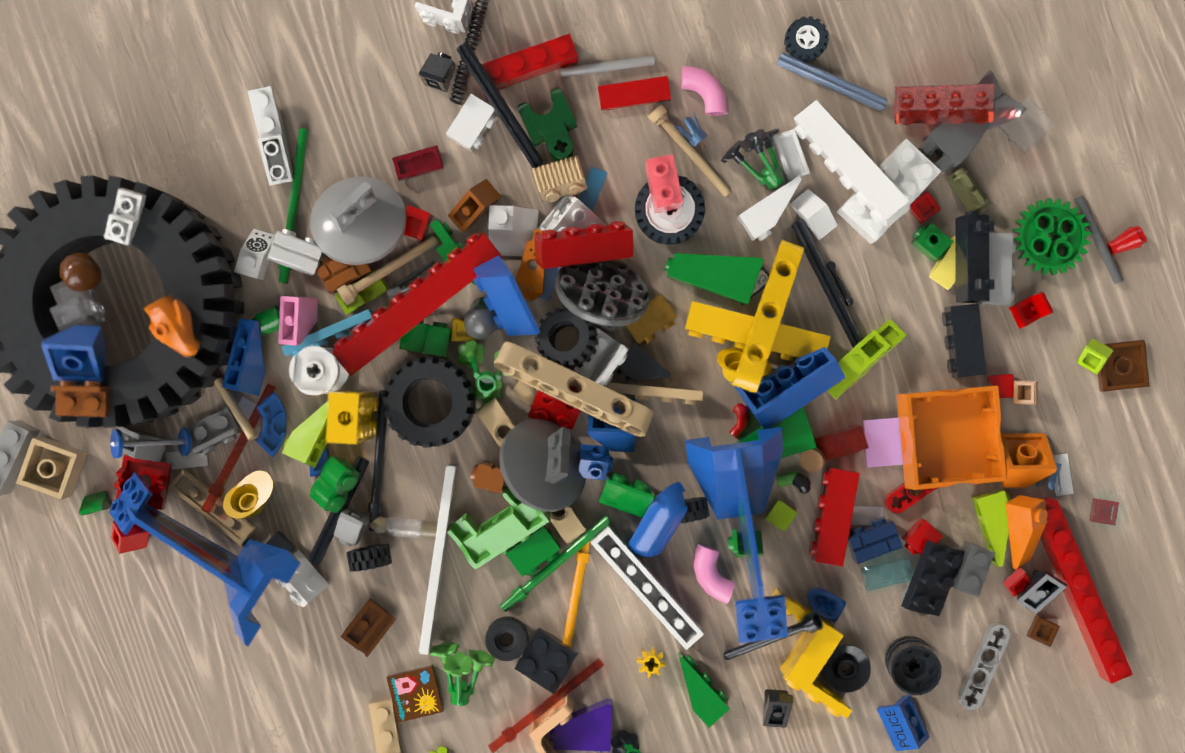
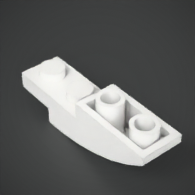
[247,86,293,186]

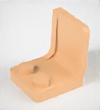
[529,694,573,753]

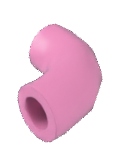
[681,66,729,116]
[693,544,735,604]

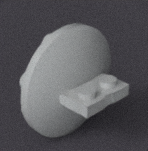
[310,177,407,265]

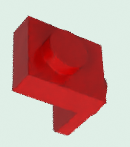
[1009,292,1053,329]

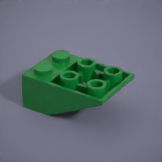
[598,472,655,518]

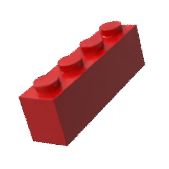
[482,33,578,90]
[534,221,633,269]
[809,467,860,567]

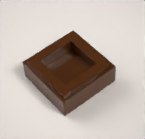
[1026,615,1060,647]

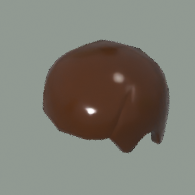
[59,253,102,293]

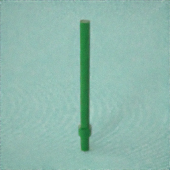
[500,515,612,612]

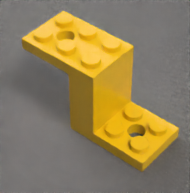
[771,588,852,718]

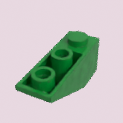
[678,651,730,728]

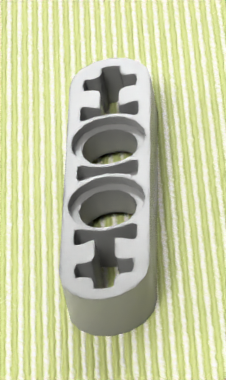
[958,622,1010,710]

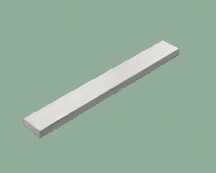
[419,464,458,655]

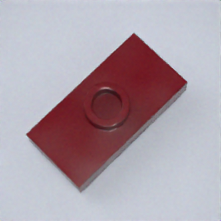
[392,145,444,182]

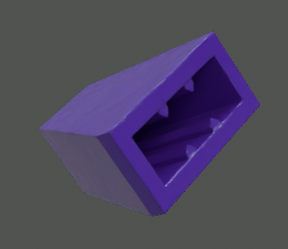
[549,698,612,752]

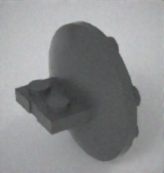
[555,260,650,332]
[500,419,586,512]

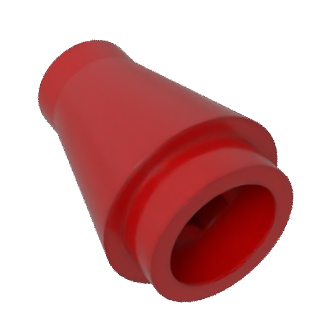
[1107,226,1147,255]

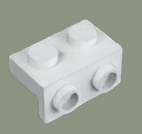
[275,550,329,608]

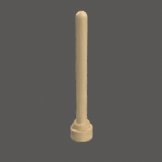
[648,104,731,197]
[337,236,439,305]

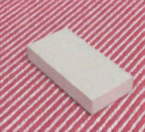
[772,129,810,182]

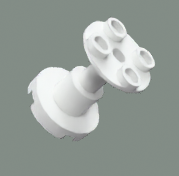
[289,346,348,395]

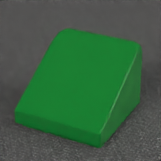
[79,491,111,516]

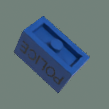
[877,695,930,751]

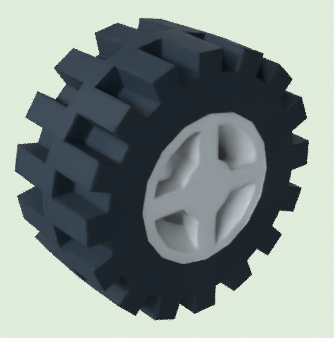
[784,16,829,62]

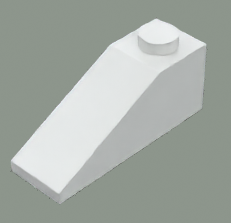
[737,176,802,241]

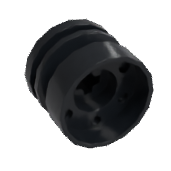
[885,636,942,695]

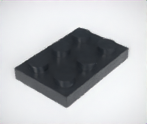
[901,540,965,616]

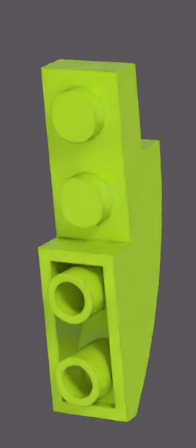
[827,319,907,400]

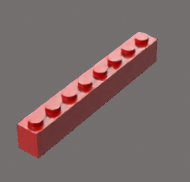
[332,232,503,376]
[1040,497,1133,684]

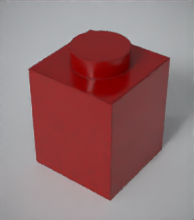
[901,518,943,556]

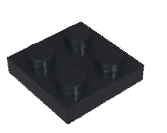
[514,627,579,694]

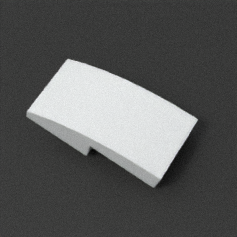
[104,188,146,245]

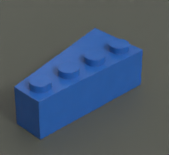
[734,347,846,429]

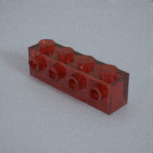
[894,84,995,125]

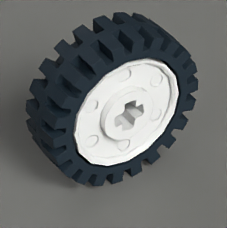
[635,174,705,245]

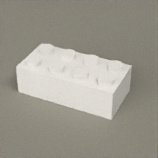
[836,139,941,244]

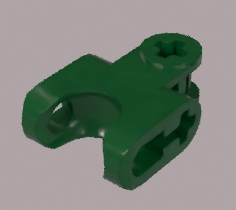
[517,87,577,161]

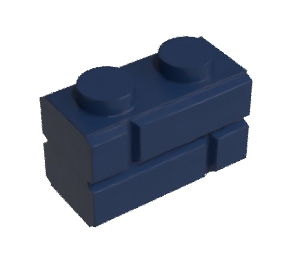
[847,517,903,564]

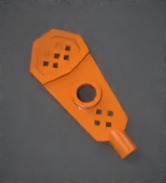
[515,229,544,301]

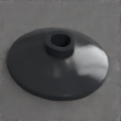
[823,645,871,693]

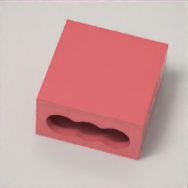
[645,154,683,213]

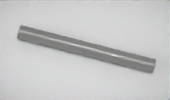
[560,55,655,77]

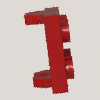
[114,455,173,510]

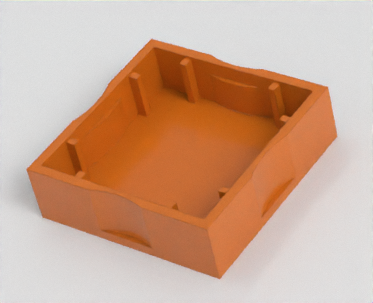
[896,386,1007,490]

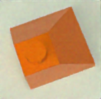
[1000,433,1057,488]

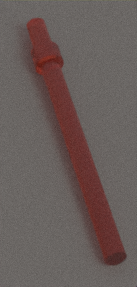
[201,383,276,513]
[488,658,604,753]

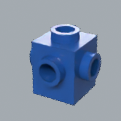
[579,444,613,480]

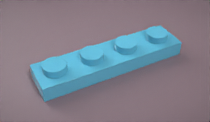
[281,309,373,357]

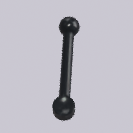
[826,261,854,306]

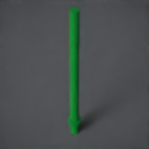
[278,128,308,284]

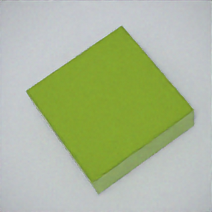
[765,499,798,532]

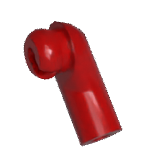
[729,403,751,440]

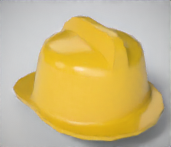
[717,347,771,383]
[223,470,273,519]

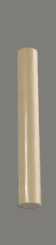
[214,378,257,440]

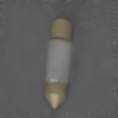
[369,517,438,538]

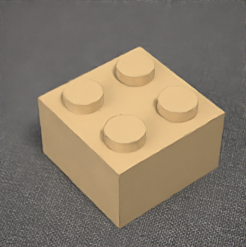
[16,437,88,499]

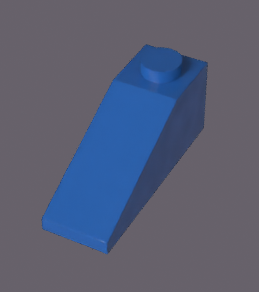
[222,318,265,396]

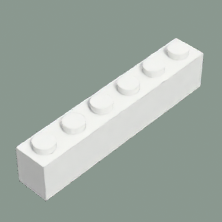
[794,100,910,227]
[591,525,704,650]

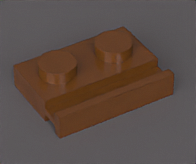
[340,598,397,657]

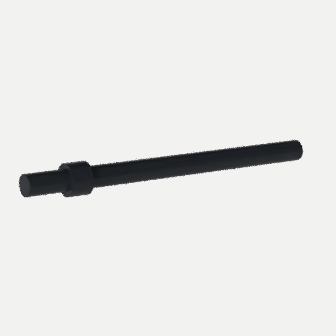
[368,390,387,531]

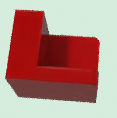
[404,205,433,241]
[111,521,149,554]

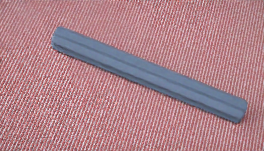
[777,52,887,111]

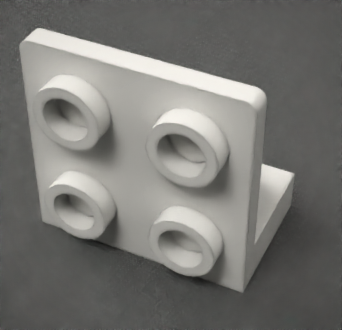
[415,0,474,34]
[538,194,607,232]
[574,327,628,385]

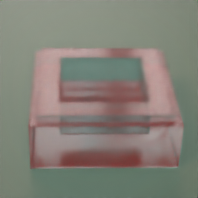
[1089,498,1119,525]

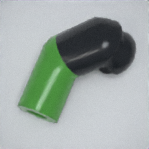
[776,471,811,494]

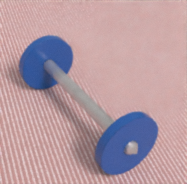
[110,427,191,458]

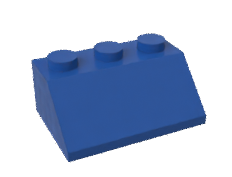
[473,256,540,336]

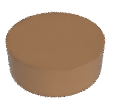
[800,448,825,472]

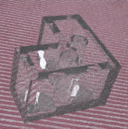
[50,282,105,331]

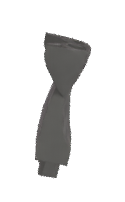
[918,70,1027,174]

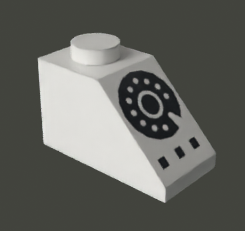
[234,229,275,280]

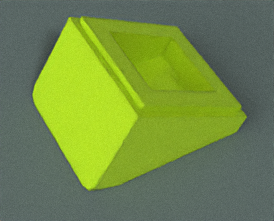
[1076,339,1113,375]

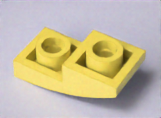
[929,236,956,290]

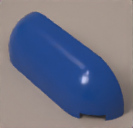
[628,482,688,558]

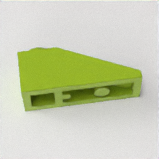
[282,401,328,468]
[971,489,1011,567]

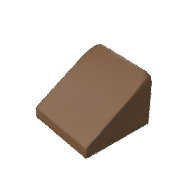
[1014,380,1038,405]

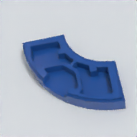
[255,391,287,457]

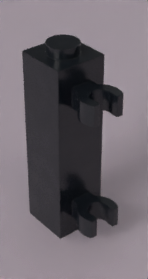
[955,211,995,304]

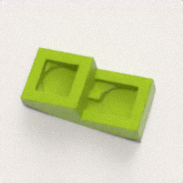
[334,269,390,315]

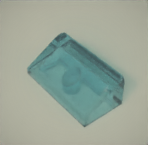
[861,557,913,591]

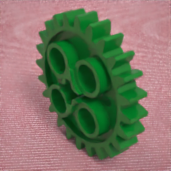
[1012,198,1091,275]

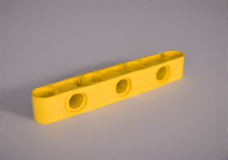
[732,240,804,393]

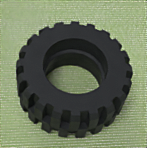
[383,357,476,448]

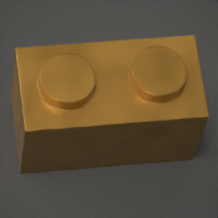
[625,294,677,345]

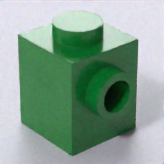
[911,223,953,261]

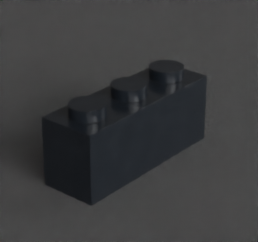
[942,303,986,378]

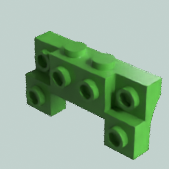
[447,486,551,570]

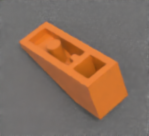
[1006,495,1047,570]

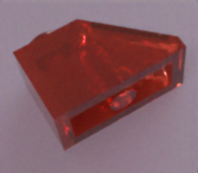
[814,425,869,460]

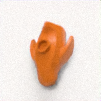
[144,296,201,357]

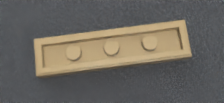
[168,468,258,546]

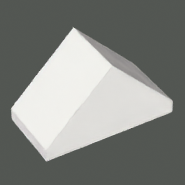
[790,189,838,241]

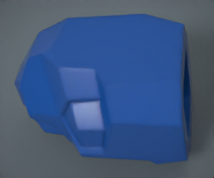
[807,587,846,623]

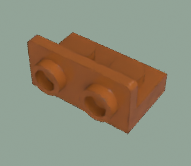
[51,381,109,417]

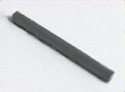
[1074,196,1124,284]

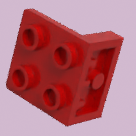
[528,386,581,430]

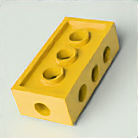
[326,391,379,444]

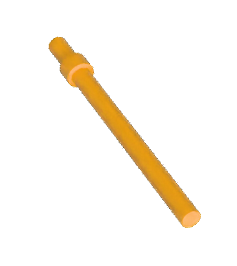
[563,534,591,647]

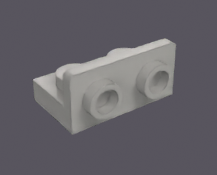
[187,407,243,456]

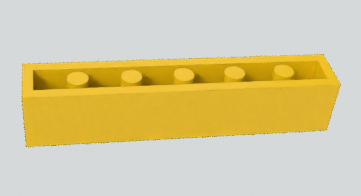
[684,301,831,362]

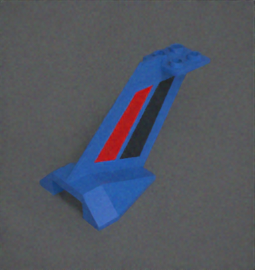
[109,472,301,646]

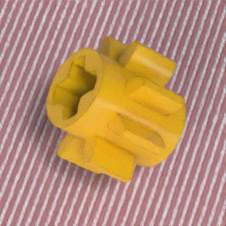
[636,647,666,678]

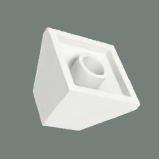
[489,205,538,257]

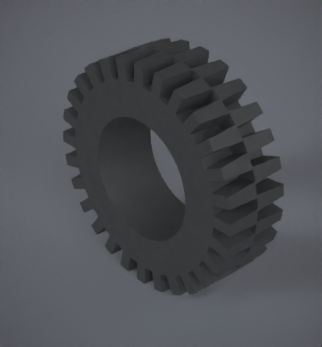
[0,175,244,428]

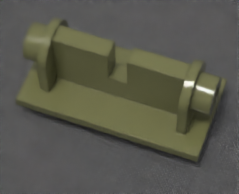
[945,165,992,212]

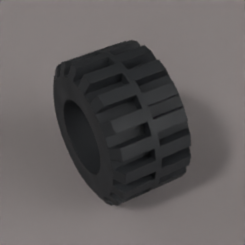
[535,306,599,370]

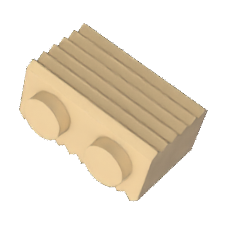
[532,155,587,203]

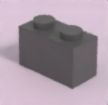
[952,541,995,597]

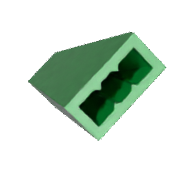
[664,253,764,305]
[735,406,817,459]

